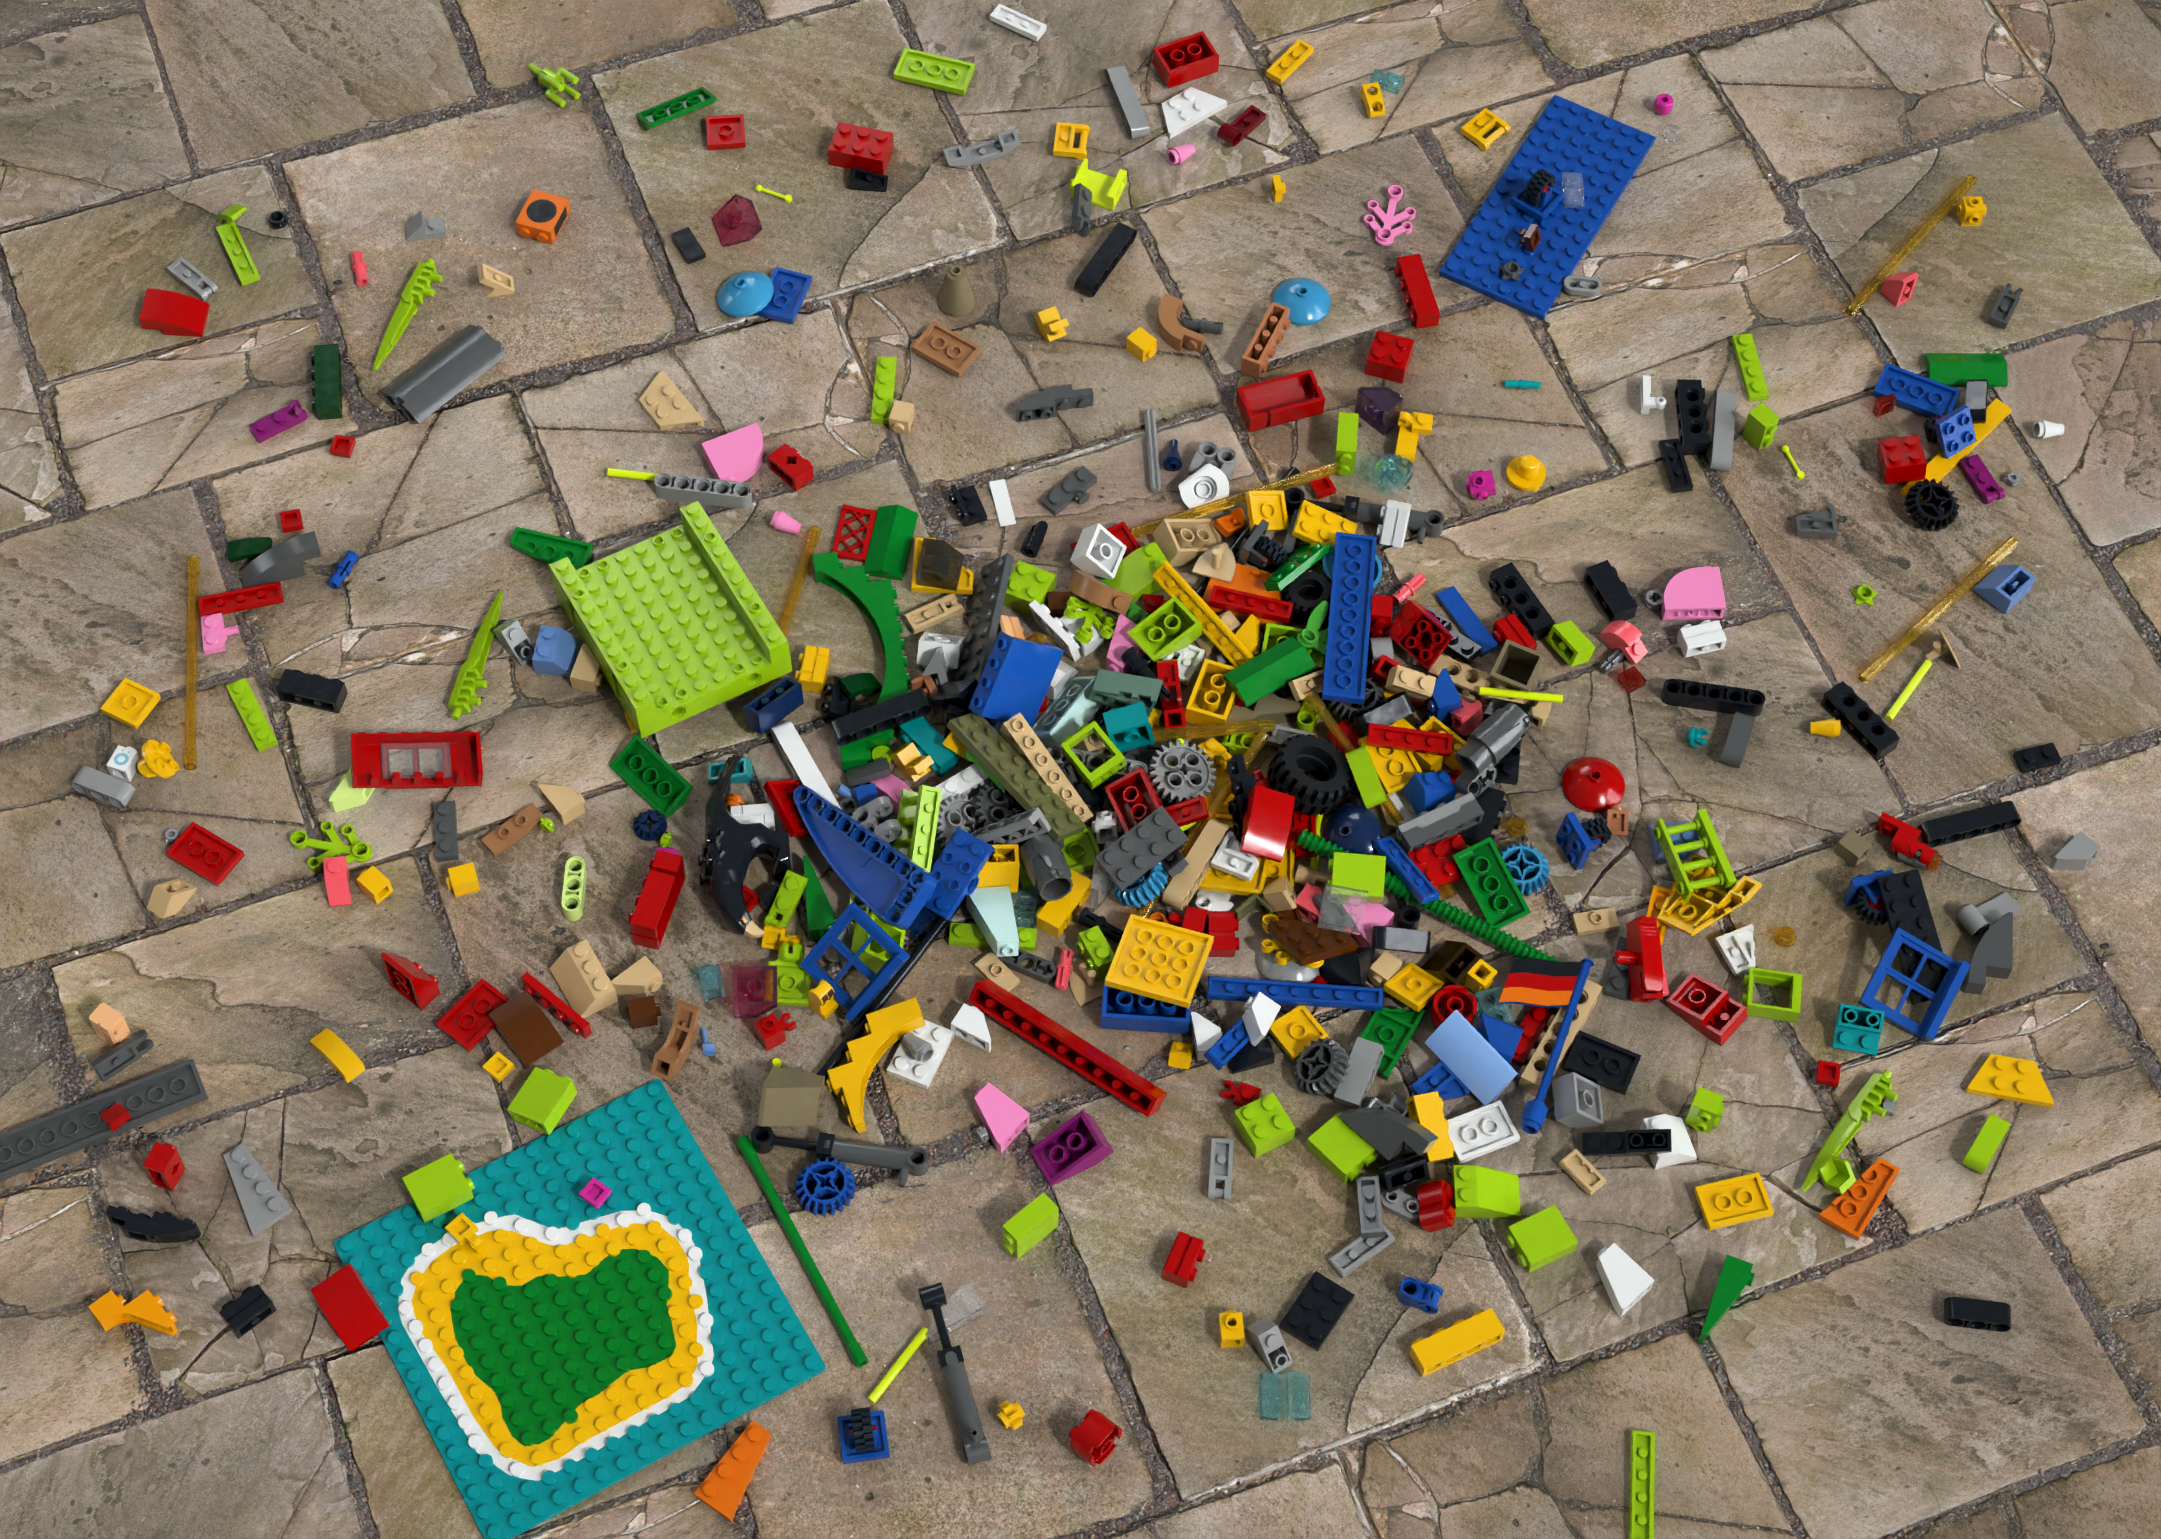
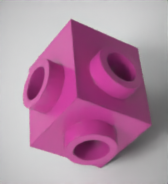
[1465,470,1497,500]

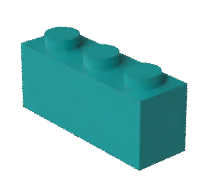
[899,717,960,778]

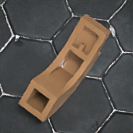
[1158,293,1205,353]
[1067,568,1133,615]
[650,1000,701,1081]

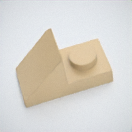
[477,263,515,297]

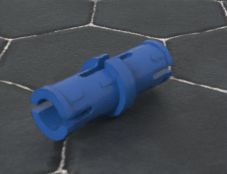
[327,550,359,590]

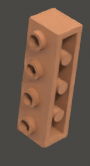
[1241,302,1291,379]

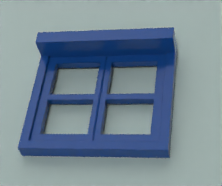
[799,902,911,1022]
[1858,927,1971,1042]

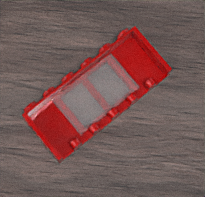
[350,731,483,789]

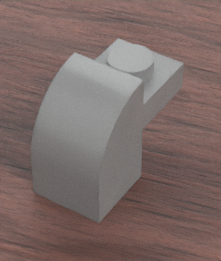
[1368,636,1394,666]

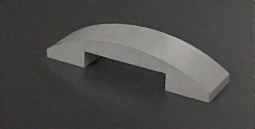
[943,128,1021,167]

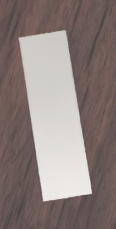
[989,479,1016,527]

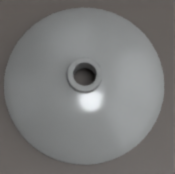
[1257,936,1322,983]

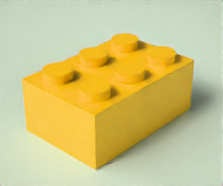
[1185,658,1237,733]

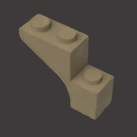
[1225,693,1301,736]

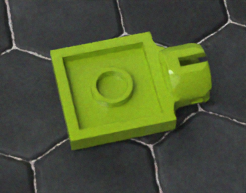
[765,943,812,1007]

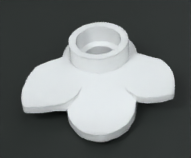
[1194,890,1234,915]

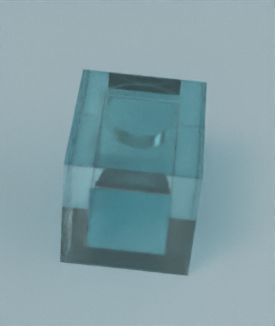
[698,964,726,1001]

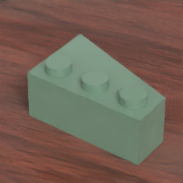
[1088,669,1163,717]

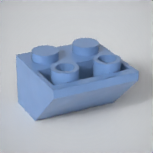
[1973,565,2036,614]

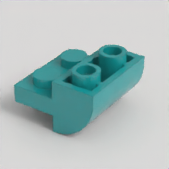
[1832,1003,1885,1056]

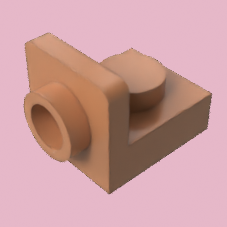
[911,675,938,706]
[1605,806,1629,836]

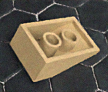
[1152,518,1223,566]

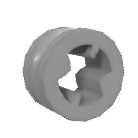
[1644,590,1663,611]

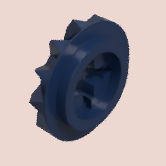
[633,809,667,841]

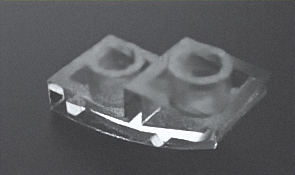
[1562,172,1584,208]

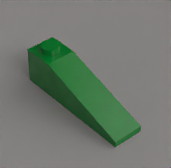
[803,855,838,941]
[1697,1255,1755,1344]

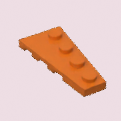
[1818,1157,1900,1241]
[694,1420,771,1523]

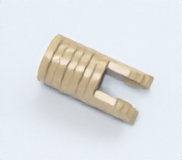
[1294,864,1332,892]

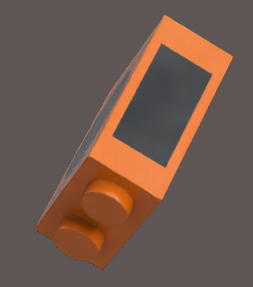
[515,189,570,245]

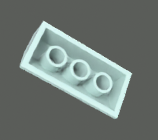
[1031,676,1104,749]

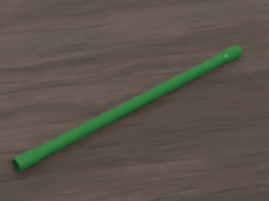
[736,1135,869,1368]

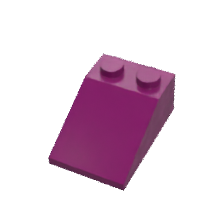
[1030,1110,1114,1186]

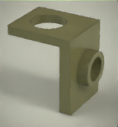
[1234,893,1274,921]

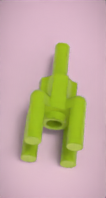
[528,63,580,107]

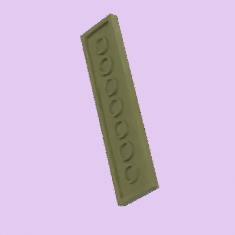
[946,712,1086,842]

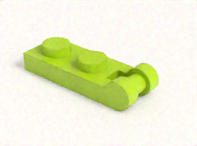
[764,870,809,928]

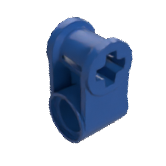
[1397,1277,1444,1314]

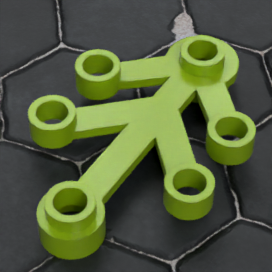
[1063,596,1116,644]
[290,821,373,872]

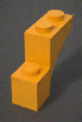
[88,1290,178,1335]

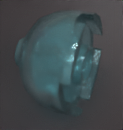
[1373,453,1413,494]

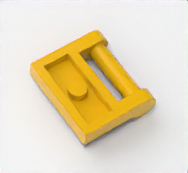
[1460,108,1510,151]
[1053,122,1090,161]

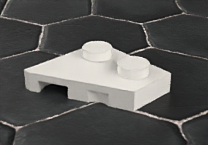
[1211,831,1259,882]
[1714,924,1756,977]

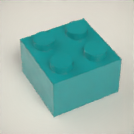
[1103,702,1155,752]

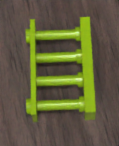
[892,785,942,873]
[1653,809,1737,902]

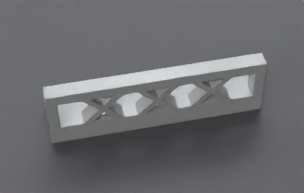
[972,807,1051,845]

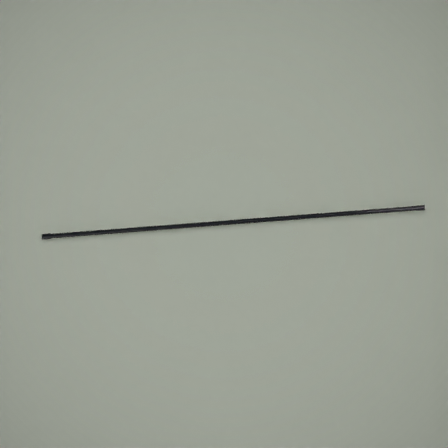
[817,467,1300,1080]

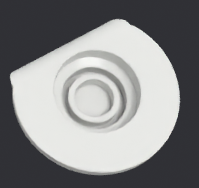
[1178,463,1229,514]

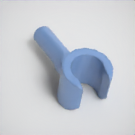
[701,1028,715,1056]

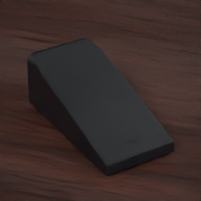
[847,166,888,192]
[1228,1038,1275,1074]

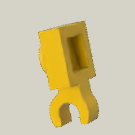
[1397,411,1433,435]
[1197,738,1232,770]
[761,924,802,950]
[445,1213,484,1253]

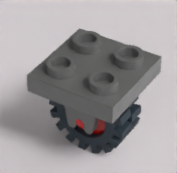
[1235,519,1288,574]

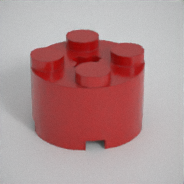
[1431,985,1477,1030]
[1069,1409,1122,1467]

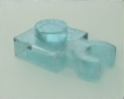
[1370,69,1405,95]

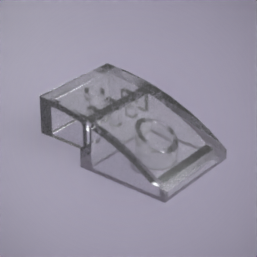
[1090,836,1120,912]

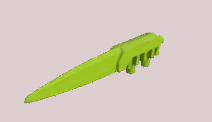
[373,258,443,371]
[448,591,503,721]
[1801,1069,1899,1193]

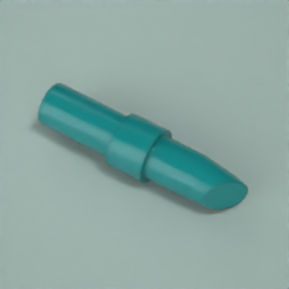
[1504,380,1542,389]

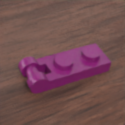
[249,400,308,444]
[1958,454,2005,504]

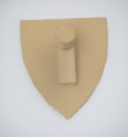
[1192,543,1236,583]
[1925,628,1961,669]
[1069,957,1106,1007]

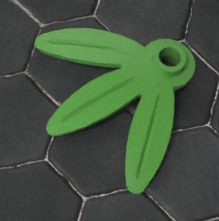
[1296,601,1329,656]

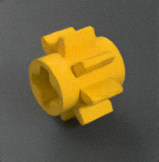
[996,1400,1025,1431]

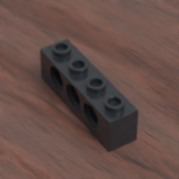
[1674,379,1710,455]
[1488,562,1555,641]
[1821,681,1900,761]

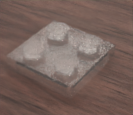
[1317,883,1369,935]

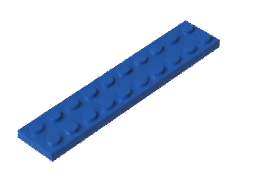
[1322,532,1377,705]

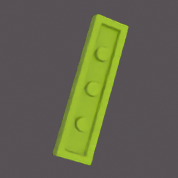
[216,221,261,286]
[1731,334,1769,402]
[871,356,897,425]
[226,678,278,753]
[949,922,1037,952]

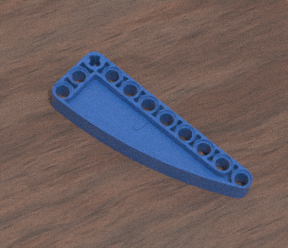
[793,785,937,930]

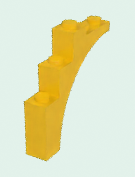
[826,997,926,1134]

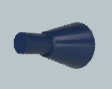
[1162,439,1182,471]

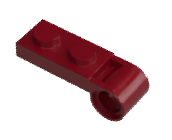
[1217,105,1266,147]

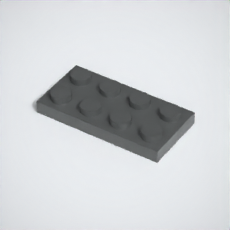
[1094,806,1189,892]

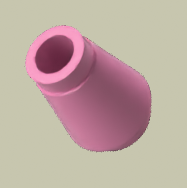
[1166,144,1195,165]
[770,511,802,535]

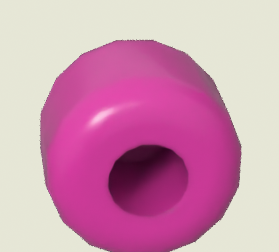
[1654,94,1674,115]

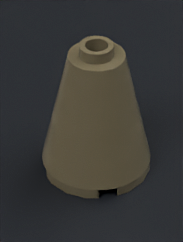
[937,265,976,317]

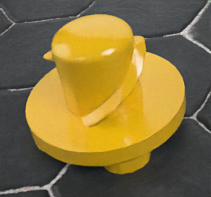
[1506,454,1546,491]
[137,740,179,778]

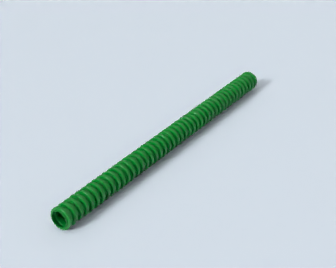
[1296,828,1565,962]

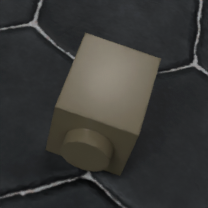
[1834,829,1872,868]

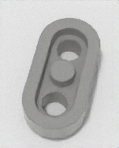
[1563,275,1602,297]
[1381,1189,1420,1222]

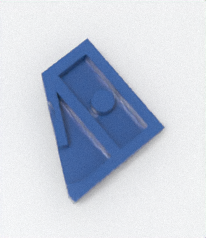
[1410,1060,1471,1101]

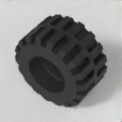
[1283,570,1331,626]

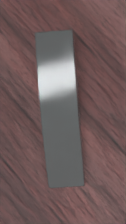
[240,531,321,588]
[1963,912,2013,995]
[1339,1108,1438,1161]

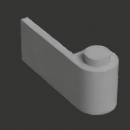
[1956,892,2022,937]

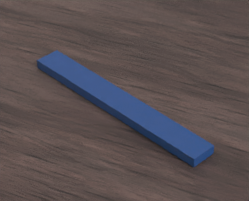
[1207,976,1383,1011]

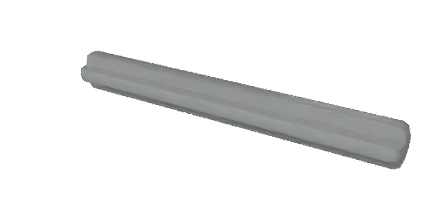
[1144,409,1161,493]

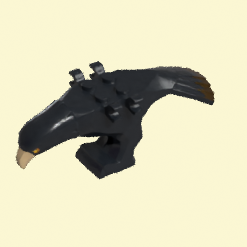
[698,755,791,938]

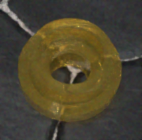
[1506,817,1528,838]
[1774,926,1796,947]

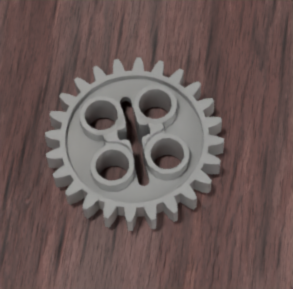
[1148,740,1217,804]
[935,793,994,848]

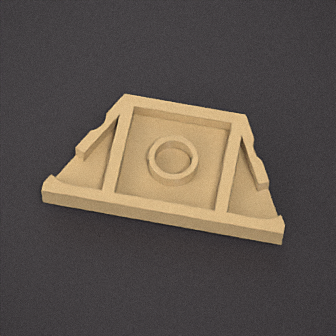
[639,370,704,430]

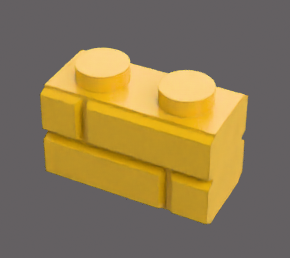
[795,645,830,694]

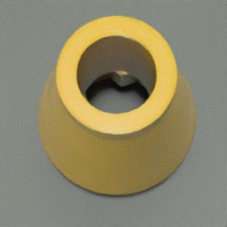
[1810,718,1841,738]

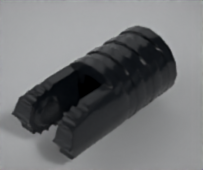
[1020,521,1048,558]

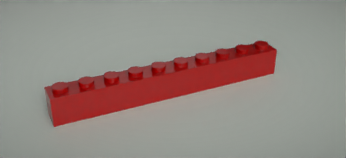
[967,978,1167,1117]

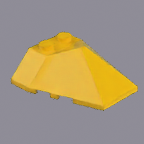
[1657,852,1762,936]

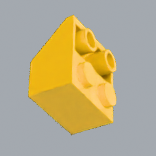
[977,844,1020,893]

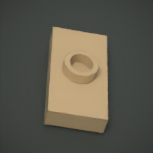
[1572,907,1620,936]
[975,951,1020,992]
[1559,1149,1607,1196]

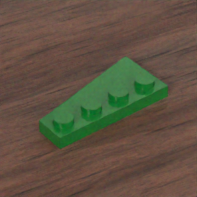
[509,527,594,570]
[1264,542,1332,591]

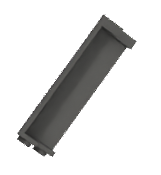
[381,325,507,425]

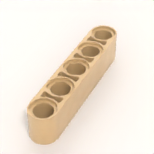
[1162,819,1232,910]

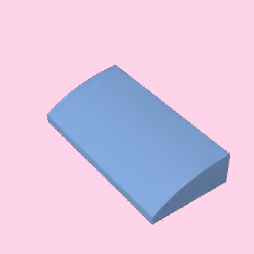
[1425,1010,1518,1106]

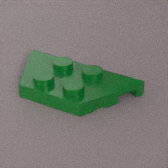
[1360,1008,1426,1081]

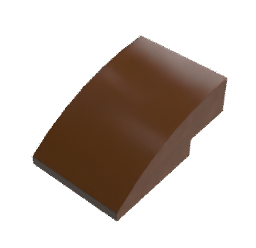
[488,990,564,1068]

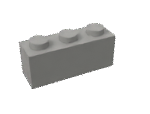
[1332,1037,1385,1108]

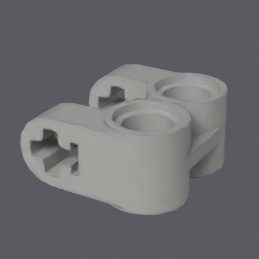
[1188,441,1237,482]
[852,796,902,849]

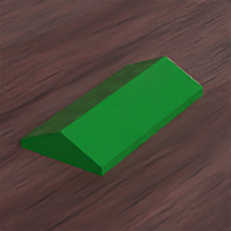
[636,87,717,131]
[1924,353,2008,387]
[864,504,918,581]
[1223,636,1316,707]
[610,734,693,819]
[1452,837,1531,929]

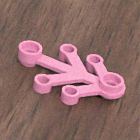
[1363,185,1416,246]

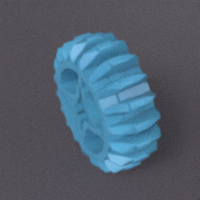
[1498,841,1550,897]
[1112,862,1169,908]

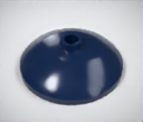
[1320,806,1382,855]

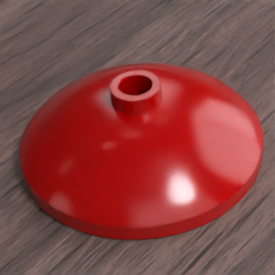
[1562,757,1625,813]

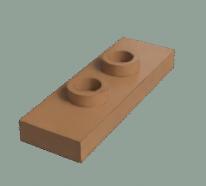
[481,803,545,857]

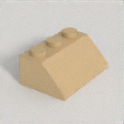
[549,939,618,1018]

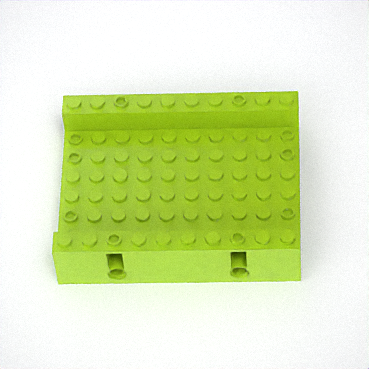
[549,501,793,739]

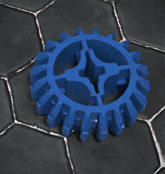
[795,1156,856,1217]

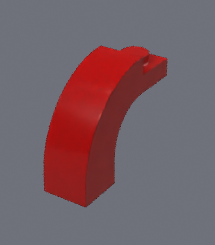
[1156,659,1186,731]

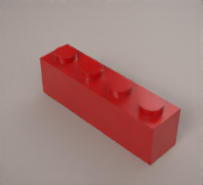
[1394,254,1440,329]

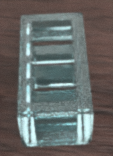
[1014,889,1039,928]

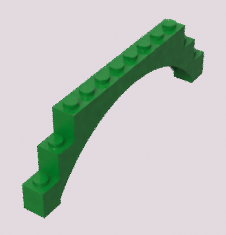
[813,552,912,772]

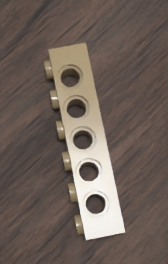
[1428,654,1553,731]
[999,713,1094,824]
[1517,979,1603,1095]

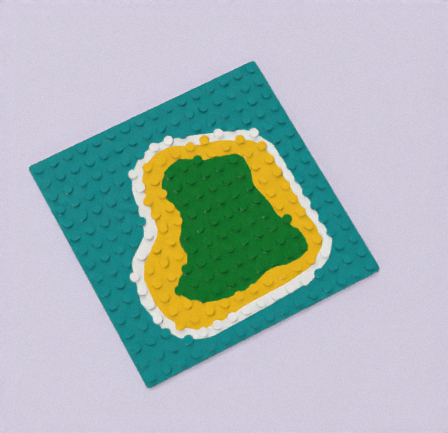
[334,1079,826,1539]

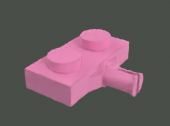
[201,613,239,655]

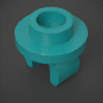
[1687,727,1709,748]

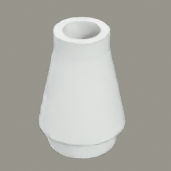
[2033,420,2064,439]

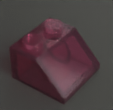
[711,194,763,247]
[733,966,778,1018]

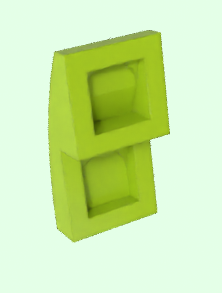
[215,204,247,225]

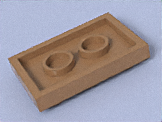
[911,321,982,378]

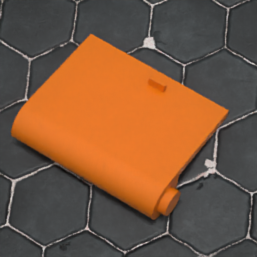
[1202,562,1285,630]

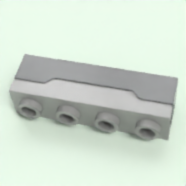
[1395,792,1484,854]

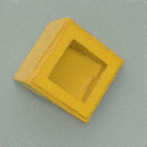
[1168,1041,1194,1070]

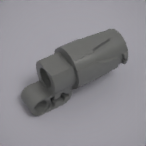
[1454,703,1531,798]
[1019,823,1073,901]

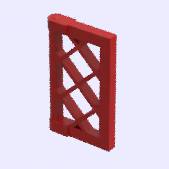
[831,505,877,562]

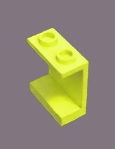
[1069,158,1127,210]

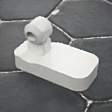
[1640,375,1666,415]

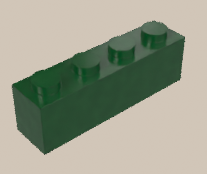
[311,343,343,420]

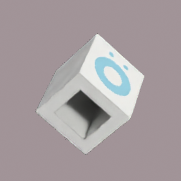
[106,745,141,782]

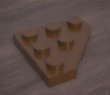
[1267,918,1358,966]

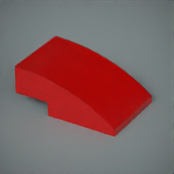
[139,288,210,337]
[1240,785,1295,863]
[1666,972,1747,1046]
[311,1264,390,1352]

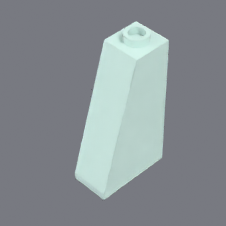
[966,886,1019,957]

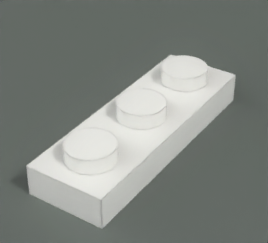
[990,4,1047,42]

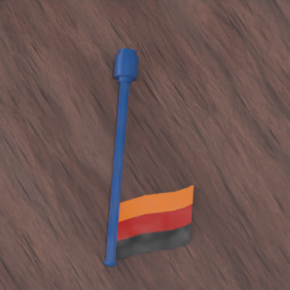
[1498,958,1594,1134]

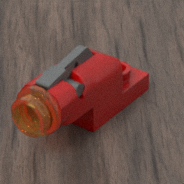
[1875,812,1943,871]

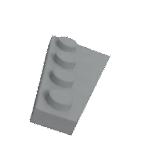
[223,1143,293,1237]

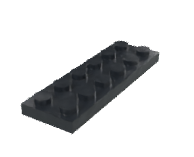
[1875,869,1947,1005]

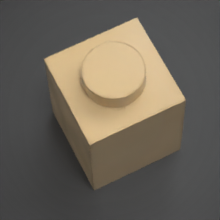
[889,400,915,434]
[1368,950,1403,988]

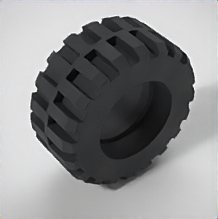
[1267,734,1352,815]

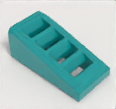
[708,757,753,784]

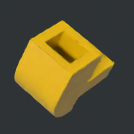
[1033,306,1069,342]
[889,742,934,782]

